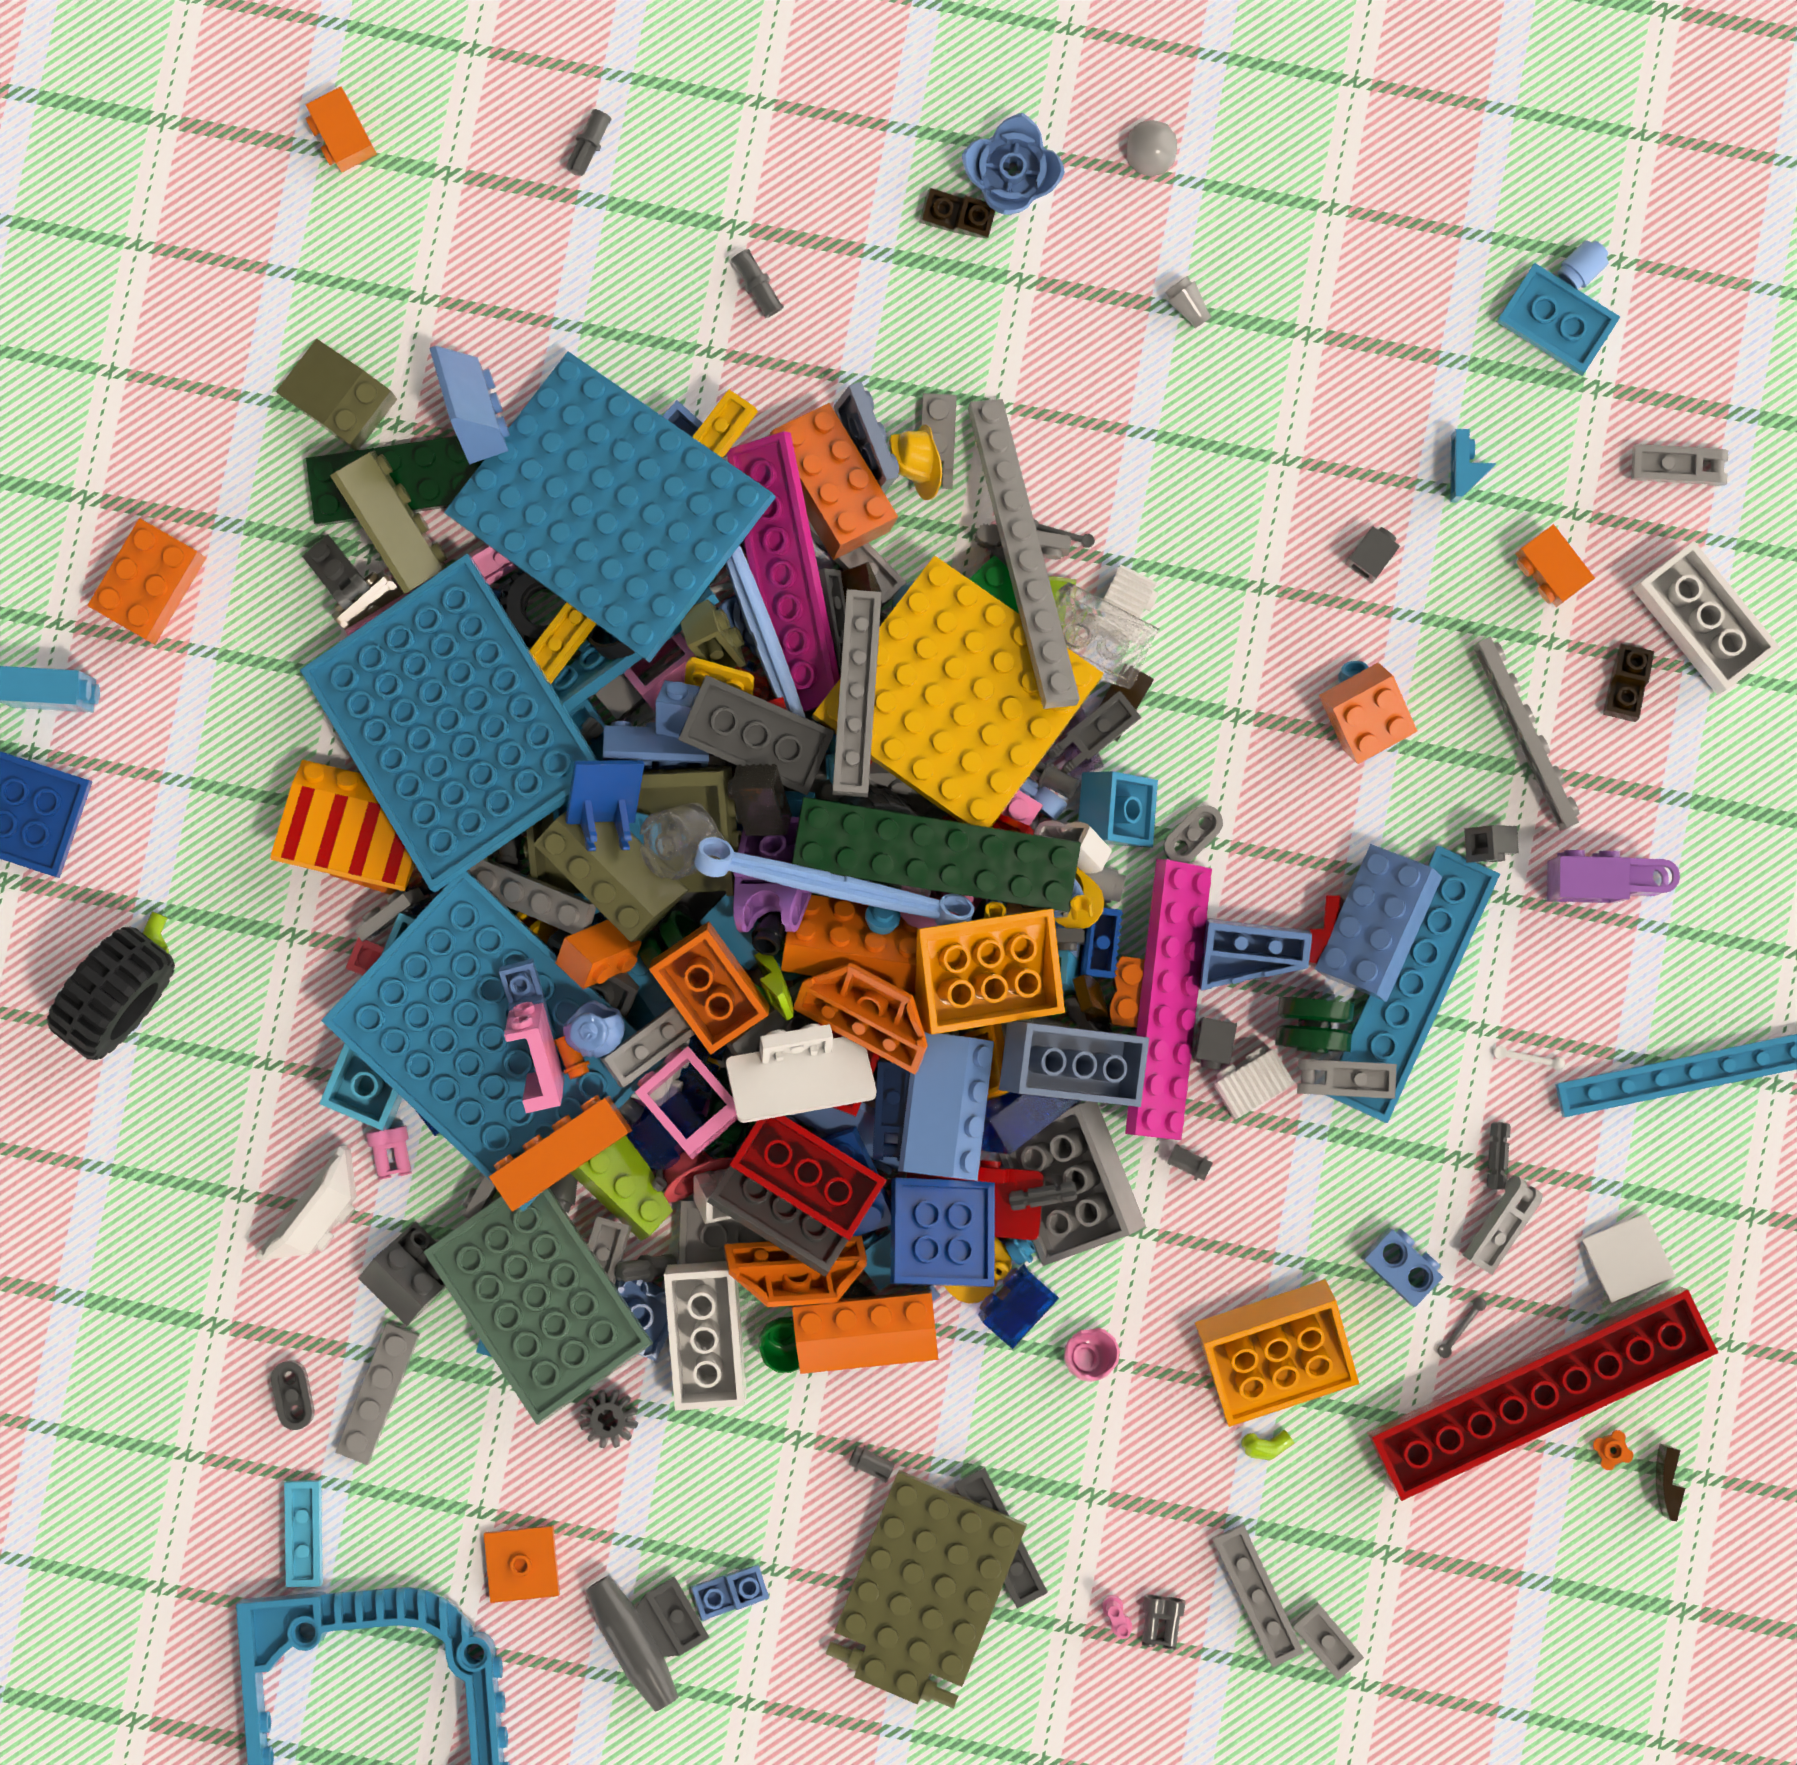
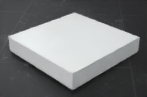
[1582,1213,1676,1304]

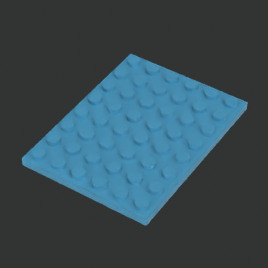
[444,351,776,663]
[300,554,598,892]
[321,870,666,1211]

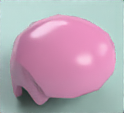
[1064,1328,1120,1382]

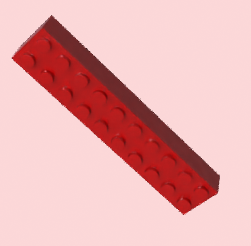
[1367,1286,1719,1501]

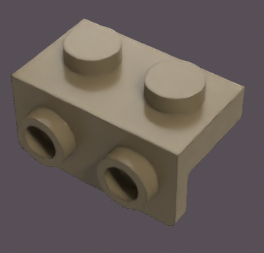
[332,570,404,630]

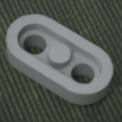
[1164,805,1223,863]

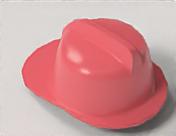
[663,1150,733,1202]

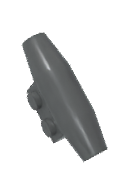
[585,1575,710,1712]

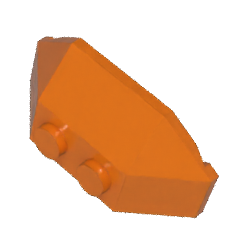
[793,963,928,1075]
[724,1236,867,1307]

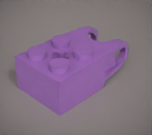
[733,817,812,932]
[1547,850,1680,903]

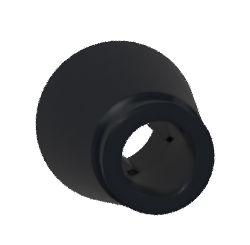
[751,912,787,956]

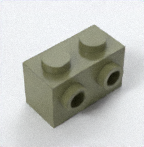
[680,599,746,669]

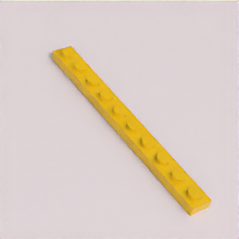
[530,389,758,684]

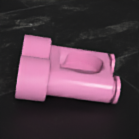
[366,1125,412,1180]
[1102,1595,1132,1639]

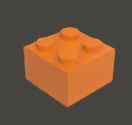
[1319,662,1418,764]

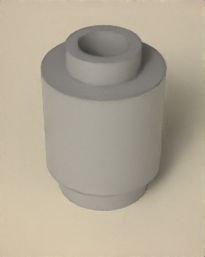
[1085,867,1126,903]

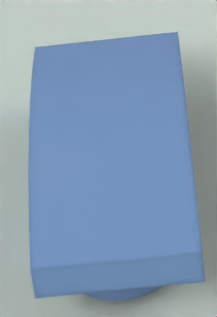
[499,958,552,1040]
[690,1565,769,1621]

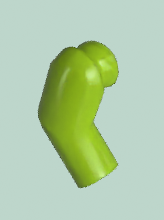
[142,911,169,953]
[1241,1429,1295,1460]

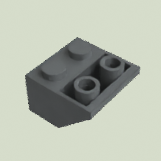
[358,1221,447,1326]

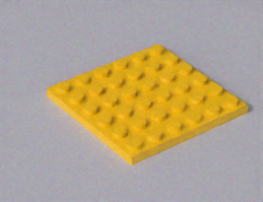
[812,555,1104,827]

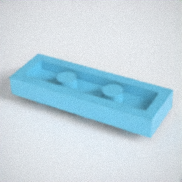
[284,1480,323,1587]

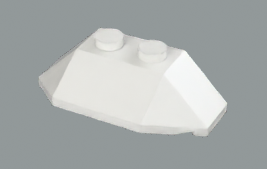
[255,1146,357,1261]

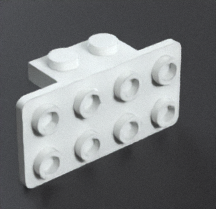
[726,1024,877,1123]

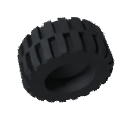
[47,927,175,1060]

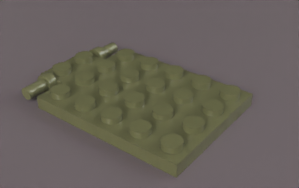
[826,1470,1027,1709]

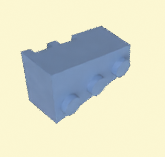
[1199,919,1312,991]

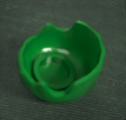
[759,1317,799,1373]

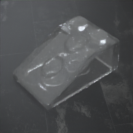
[1054,582,1159,689]

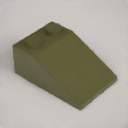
[276,338,398,451]

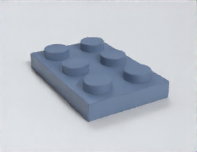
[834,382,899,493]

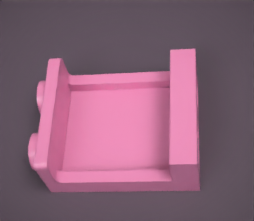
[504,1002,565,1113]

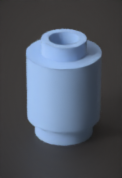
[1557,240,1609,289]

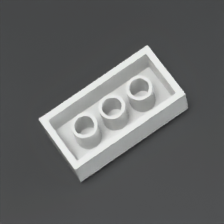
[1632,541,1781,695]
[664,1261,747,1411]

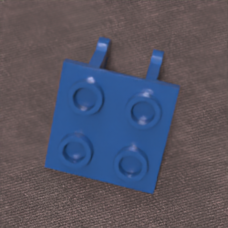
[565,760,644,851]

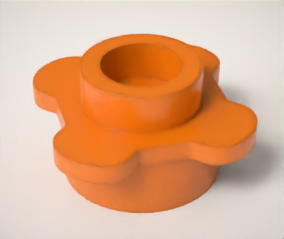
[1593,1430,1634,1470]

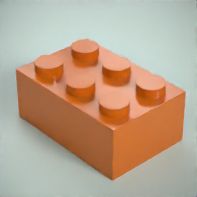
[87,518,206,645]
[649,921,770,1055]

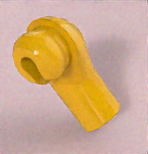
[994,1237,1012,1280]

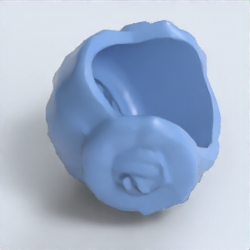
[563,1000,625,1058]

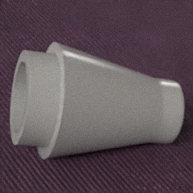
[1165,276,1212,329]

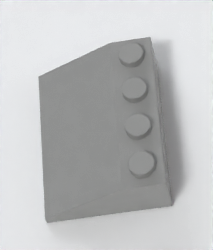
[993,1101,1146,1266]

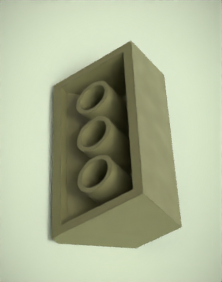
[330,451,448,594]
[533,811,689,942]

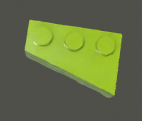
[570,1132,673,1241]

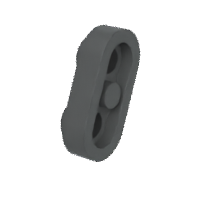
[271,1360,315,1430]

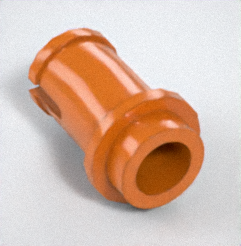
[554,1036,590,1080]

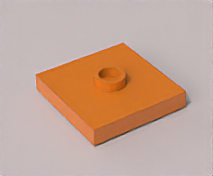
[484,1525,560,1603]

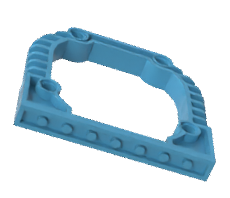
[236,1587,510,1765]

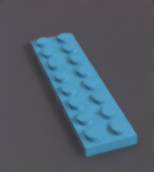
[1325,845,1500,1123]

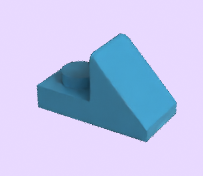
[1450,429,1496,503]

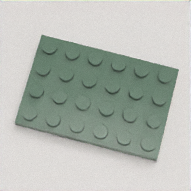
[423,1188,653,1425]

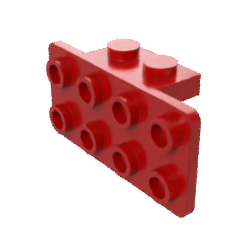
[906,1160,1044,1240]

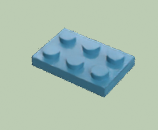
[1496,263,1621,376]

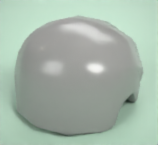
[1127,120,1177,177]

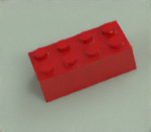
[730,1116,887,1241]

